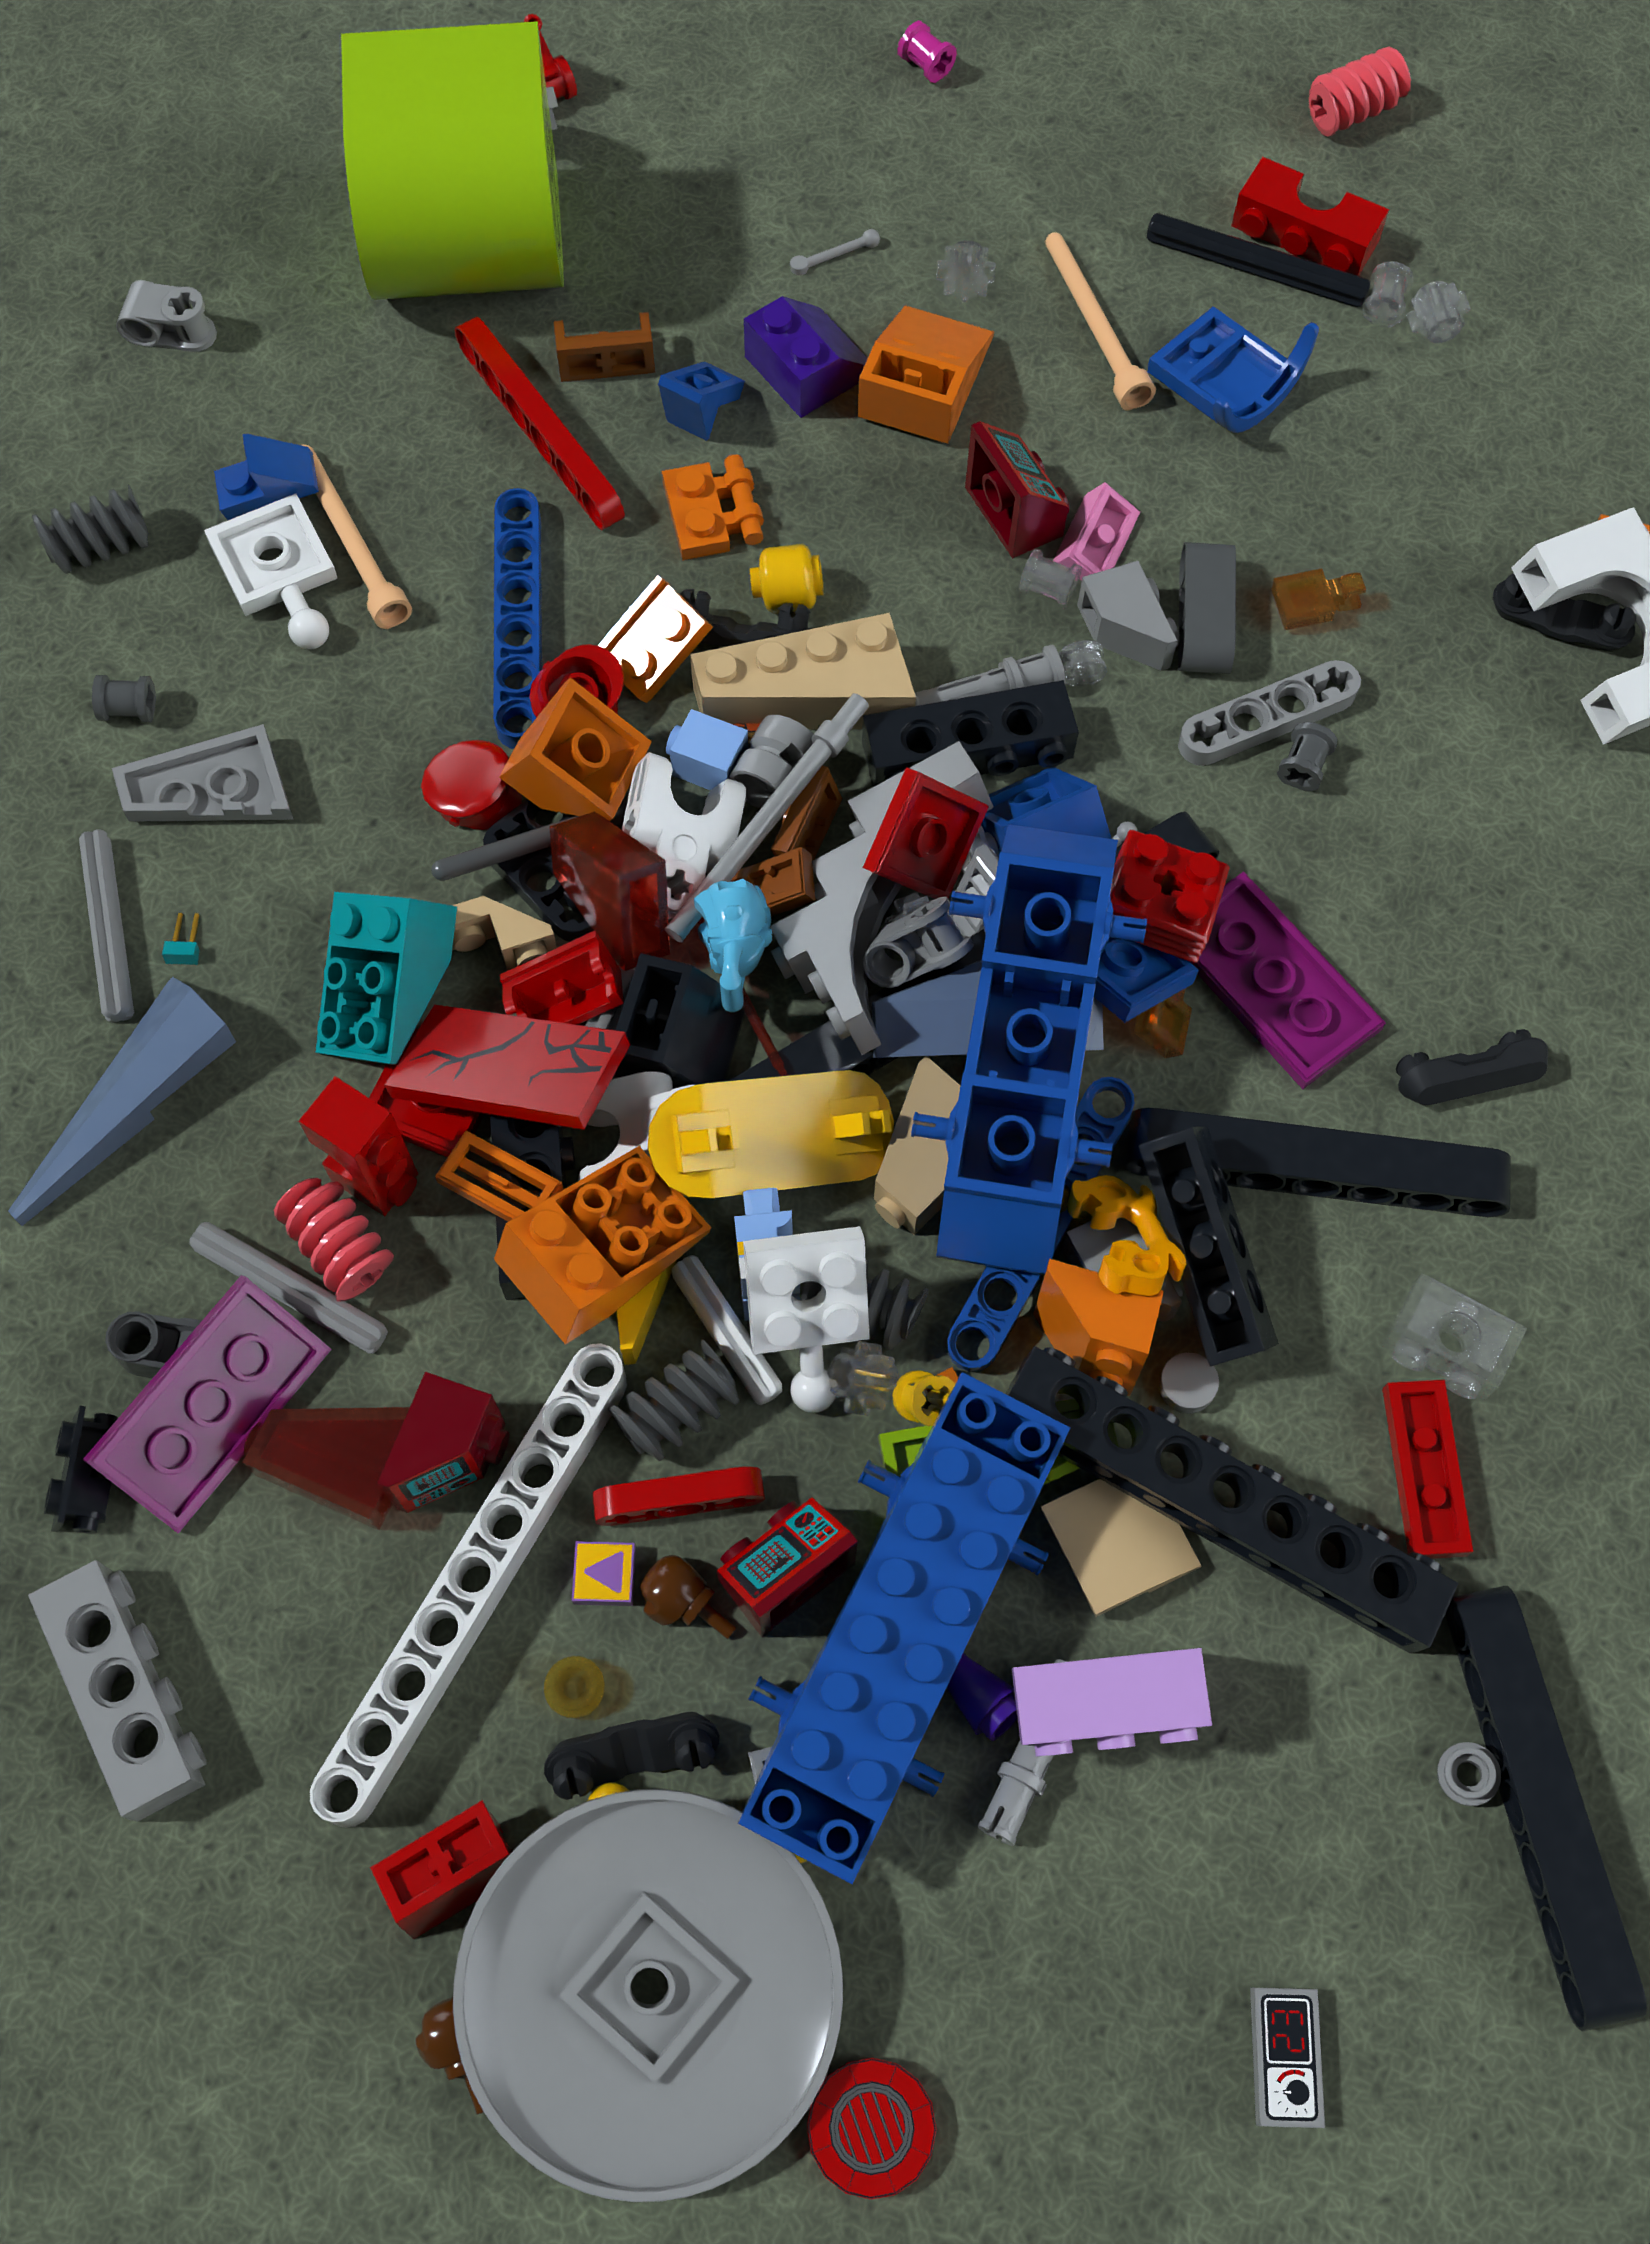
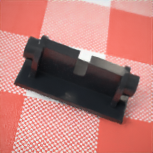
[44,1406,118,1534]

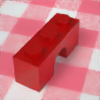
[1231,156,1389,276]
[298,1076,418,1217]

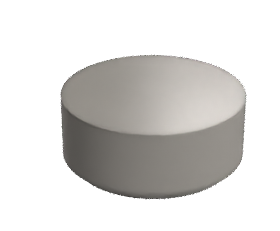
[1159,1353,1219,1413]

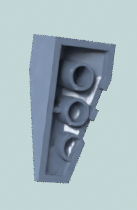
[872,960,1104,1058]

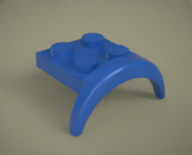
[1147,306,1319,433]

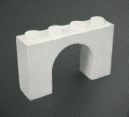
[1511,507,1650,745]

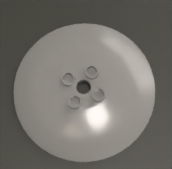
[453,1789,843,2202]

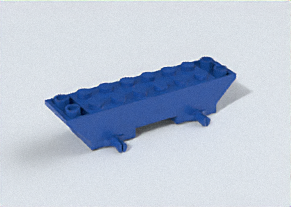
[911,824,1147,1275]
[738,1372,1070,1884]

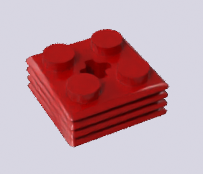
[1110,830,1230,963]

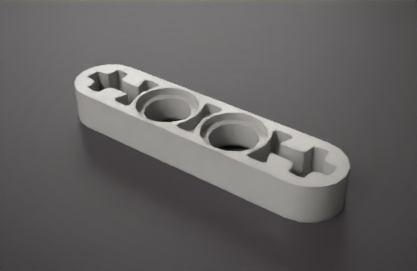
[1178,660,1361,766]

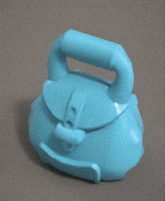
[694,879,772,1012]

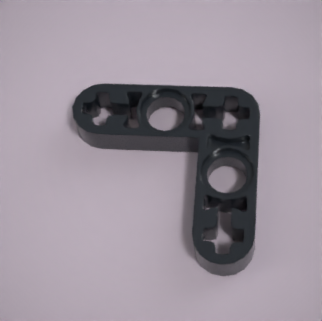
[483,799,600,942]

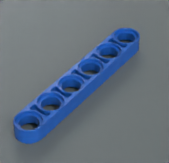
[493,488,542,749]
[947,1077,1135,1372]

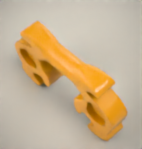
[1067,1175,1187,1296]

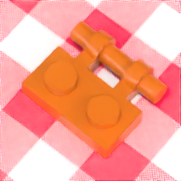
[662,454,764,560]

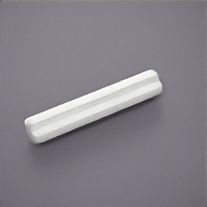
[672,1255,782,1405]

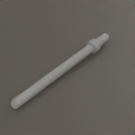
[665,693,869,942]

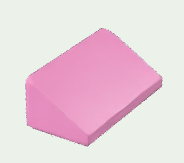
[1050,482,1141,580]

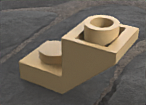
[452,896,557,971]

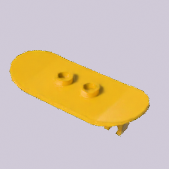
[647,1070,894,1199]

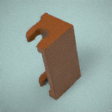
[554,312,655,382]

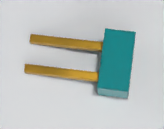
[162,913,200,965]

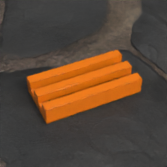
[435,1130,564,1222]

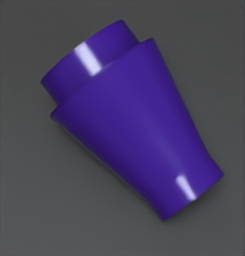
[947,1652,1018,1741]

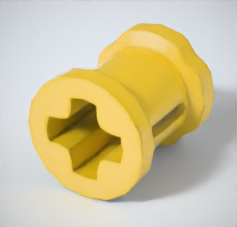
[892,1370,955,1426]

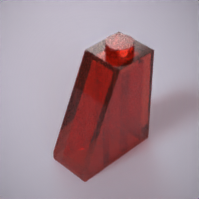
[549,811,670,971]
[242,1407,410,1530]

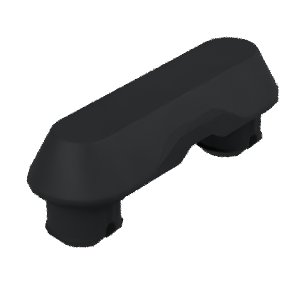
[1493,573,1636,651]
[680,589,811,647]
[1396,1029,1548,1105]
[544,1712,719,1800]

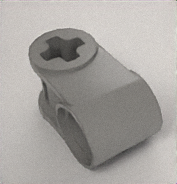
[116,280,217,352]
[863,897,974,988]

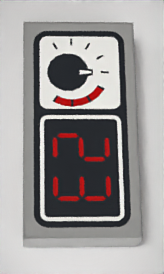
[1250,1988,1325,2128]

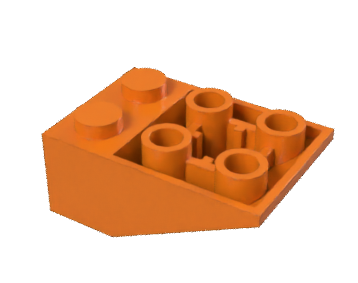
[858,305,994,444]
[494,1146,711,1345]

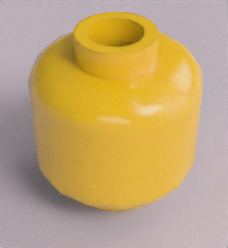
[750,544,824,614]

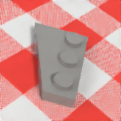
[112,724,294,822]

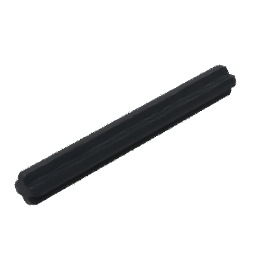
[1146,213,1370,307]

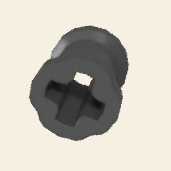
[92,675,156,722]
[1277,722,1338,791]

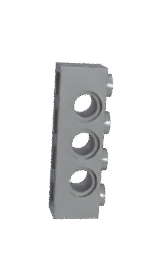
[28,1560,207,1822]

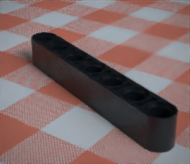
[1125,1108,1511,1218]
[1445,1585,1647,2032]

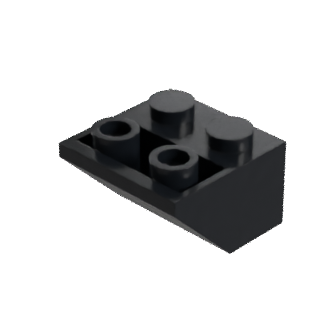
[614,953,748,1089]

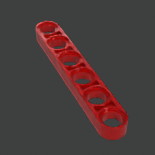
[455,316,625,530]

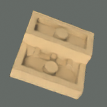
[1041,1479,1201,1617]

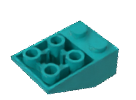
[315,892,457,1065]

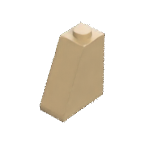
[874,1056,961,1235]

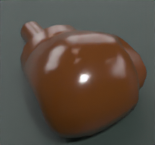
[640,1555,737,1639]
[415,1997,483,2114]

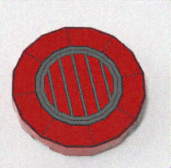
[807,2058,937,2200]

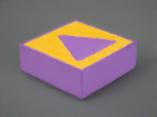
[572,1541,636,1606]

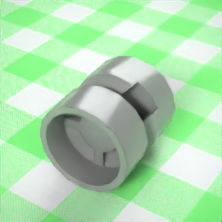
[729,715,813,809]

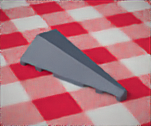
[8,977,236,1226]

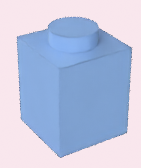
[666,709,749,790]

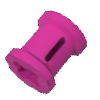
[897,20,957,83]

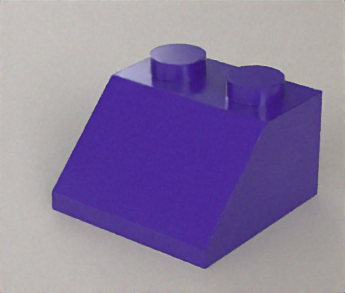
[743,296,868,418]

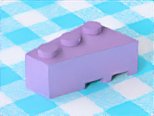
[1012,1648,1212,1756]

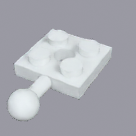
[204,494,338,649]
[743,1226,870,1413]

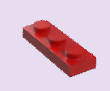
[1382,1379,1474,1559]

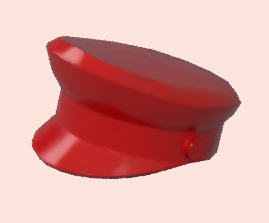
[529,644,624,717]
[421,740,522,830]

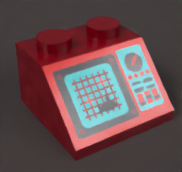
[965,421,1069,559]
[377,1372,510,1513]
[717,1497,858,1637]

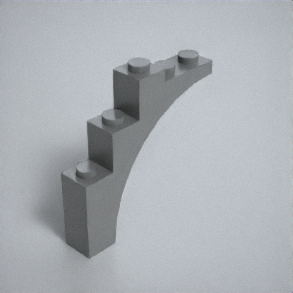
[770,741,993,1055]

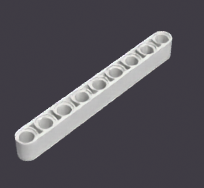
[310,1343,627,1827]

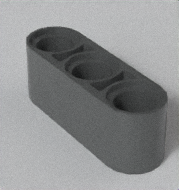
[1178,542,1236,674]

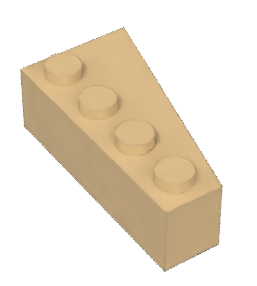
[690,613,916,730]

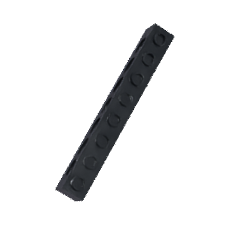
[1006,1346,1458,1653]

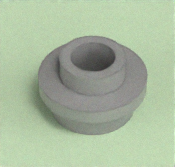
[1437,1742,1501,1806]

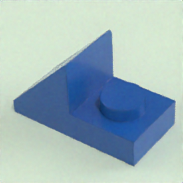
[658,361,745,441]
[214,434,319,520]

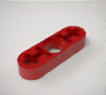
[592,1467,765,1526]

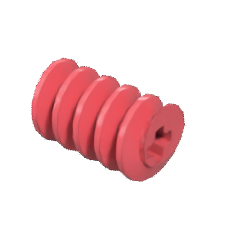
[1309,47,1411,137]
[274,1178,394,1302]

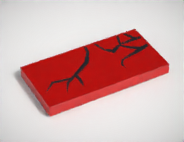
[385,1004,630,1129]

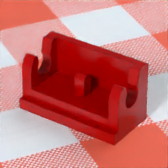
[500,930,624,1025]
[370,1800,513,1939]

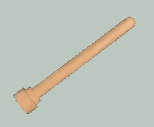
[1045,232,1156,411]
[302,445,412,629]

